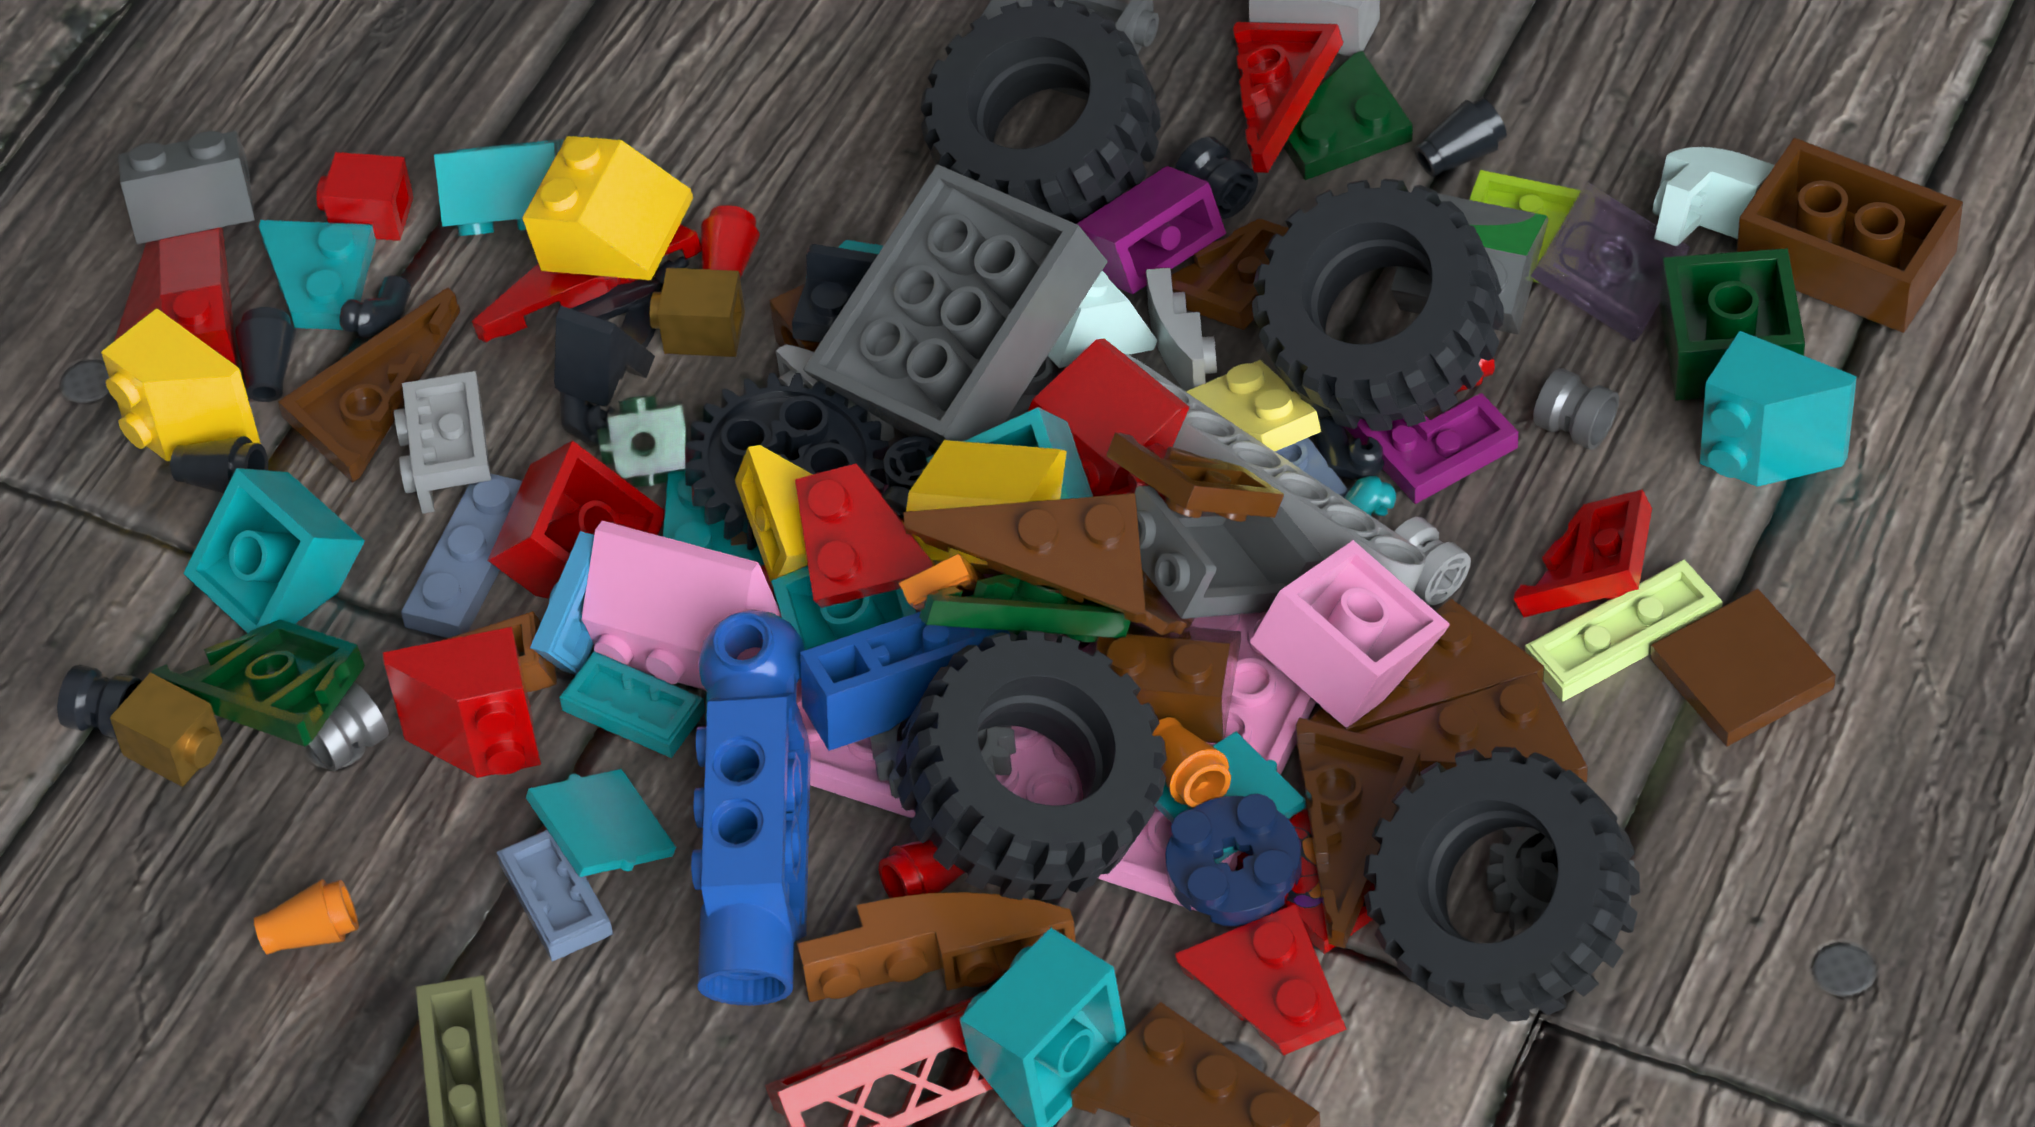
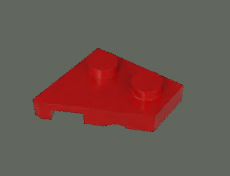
[795,464,936,608]
[1514,489,1652,617]
[1175,904,1347,1056]

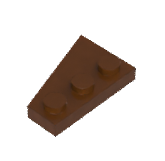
[1071,1002,1320,1127]

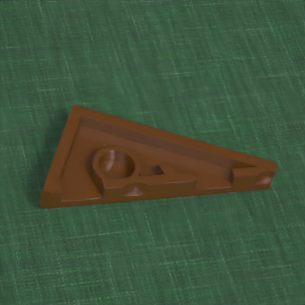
[278,287,461,483]
[904,493,1146,623]
[1295,598,1544,749]
[1355,672,1588,783]
[1296,718,1421,948]

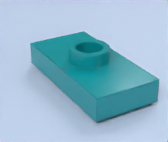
[559,651,706,758]

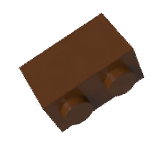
[1096,621,1241,743]

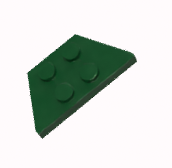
[148,619,365,747]

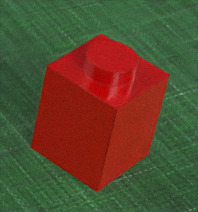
[317,152,414,241]

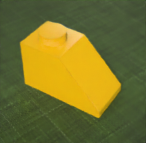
[735,445,813,587]

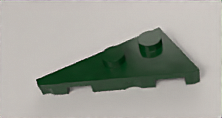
[919,574,1131,642]

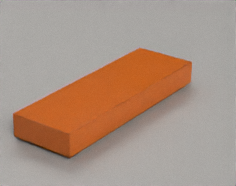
[899,554,985,612]

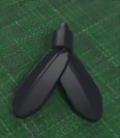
[572,256,689,348]

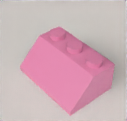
[581,521,782,692]

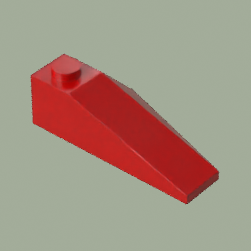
[114,227,239,368]

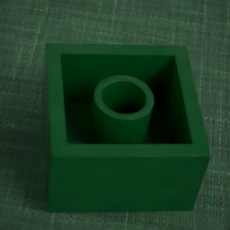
[1660,248,1805,401]

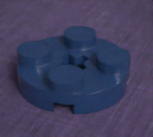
[1165,794,1302,926]

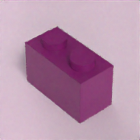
[1077,166,1226,294]

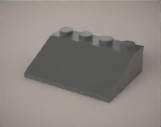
[803,164,1108,445]

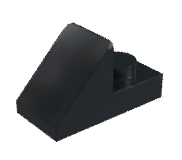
[554,306,655,407]

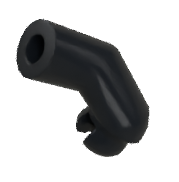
[340,276,412,338]
[560,392,620,446]
[1314,416,1384,480]

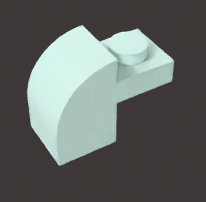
[1653,147,1775,246]

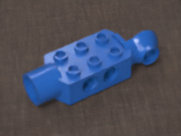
[691,610,811,1005]

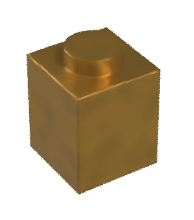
[650,268,745,357]
[110,672,223,787]

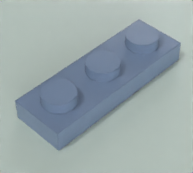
[401,473,522,638]

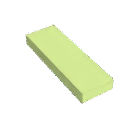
[1525,559,1723,702]

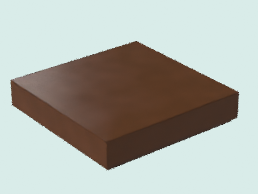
[1650,588,1836,747]

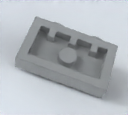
[394,371,491,514]

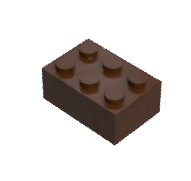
[1737,137,1963,333]

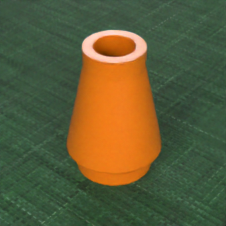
[1152,717,1231,808]
[254,879,359,955]

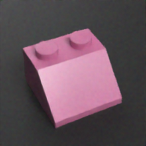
[1250,540,1450,728]

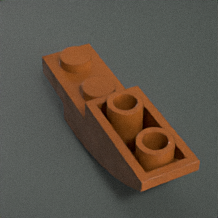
[797,892,1076,1002]

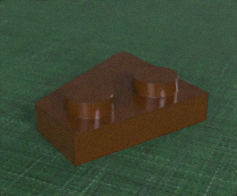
[1171,218,1289,330]
[1106,432,1284,522]

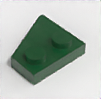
[1283,51,1413,180]

